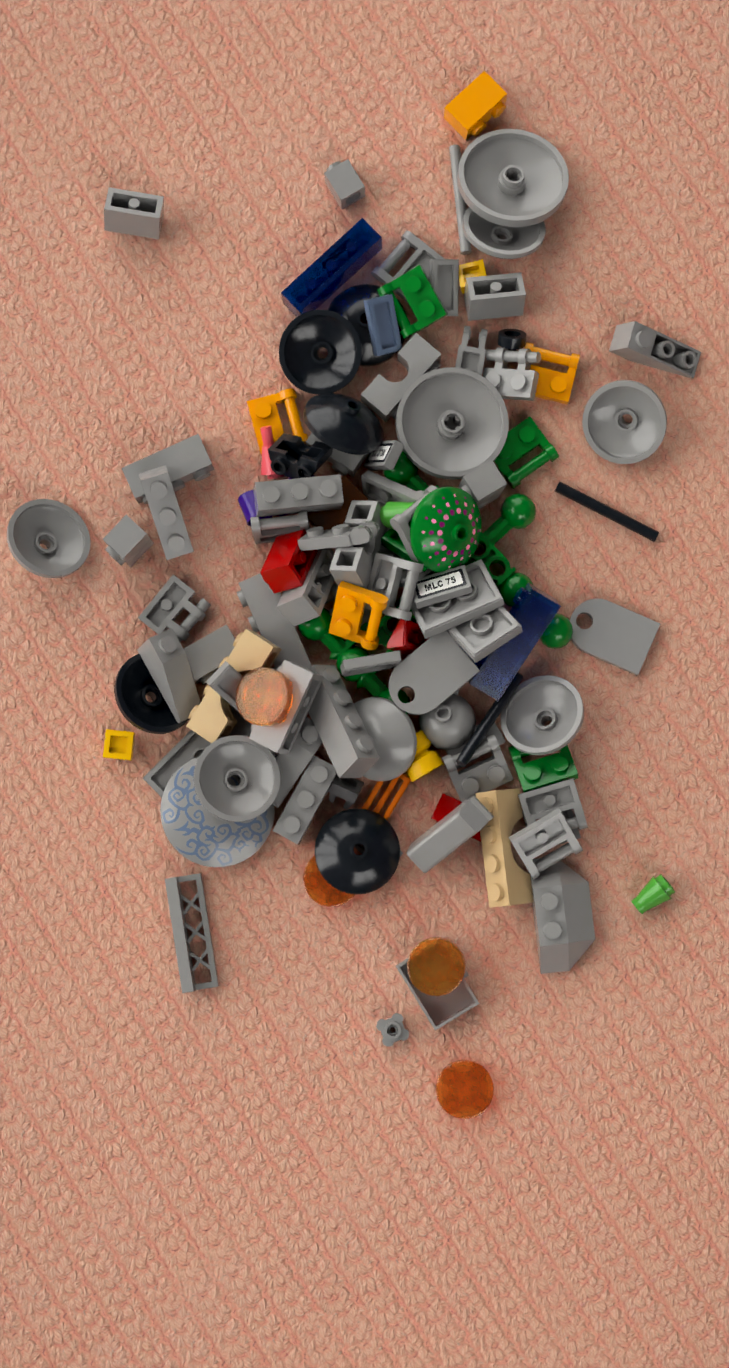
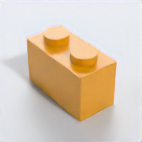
[444,70,507,141]

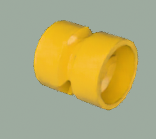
[406,730,444,782]

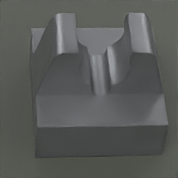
[328,775,364,809]

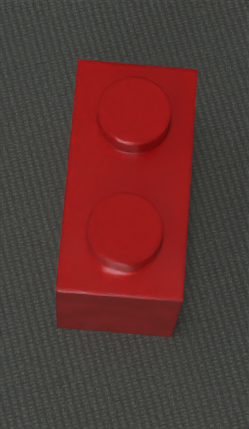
[260,529,318,594]

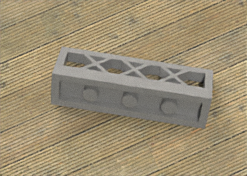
[165,873,219,993]

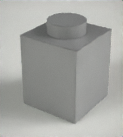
[324,159,365,210]

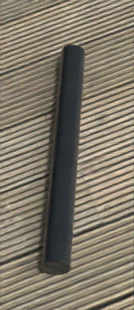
[555,482,659,542]
[456,672,523,767]

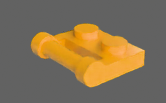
[525,342,580,405]
[247,388,308,456]
[328,581,388,650]

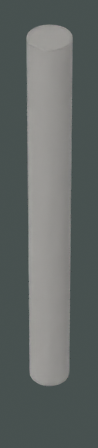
[449,145,472,255]

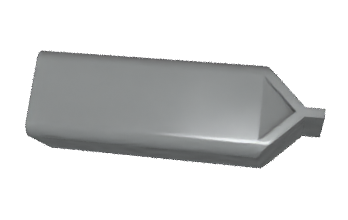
[407,796,494,873]

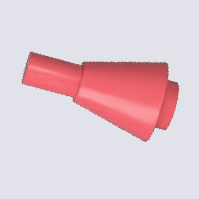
[260,426,284,479]

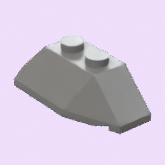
[528,858,595,974]

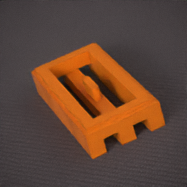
[362,774,411,821]

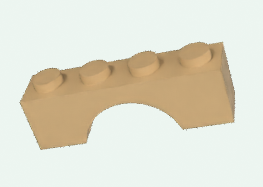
[186,629,282,743]
[475,788,534,907]

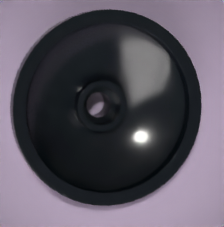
[328,284,406,367]
[279,310,362,395]
[303,393,384,455]
[114,654,189,734]
[314,808,400,894]

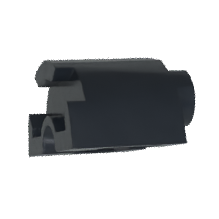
[268,433,333,479]

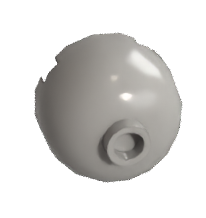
[419,694,476,750]

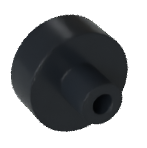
[498,329,526,351]

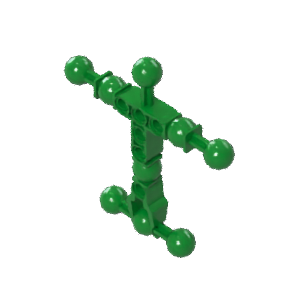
[298,451,573,715]

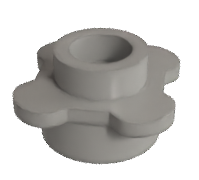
[376,1013,409,1047]

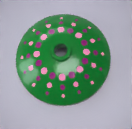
[410,486,482,572]

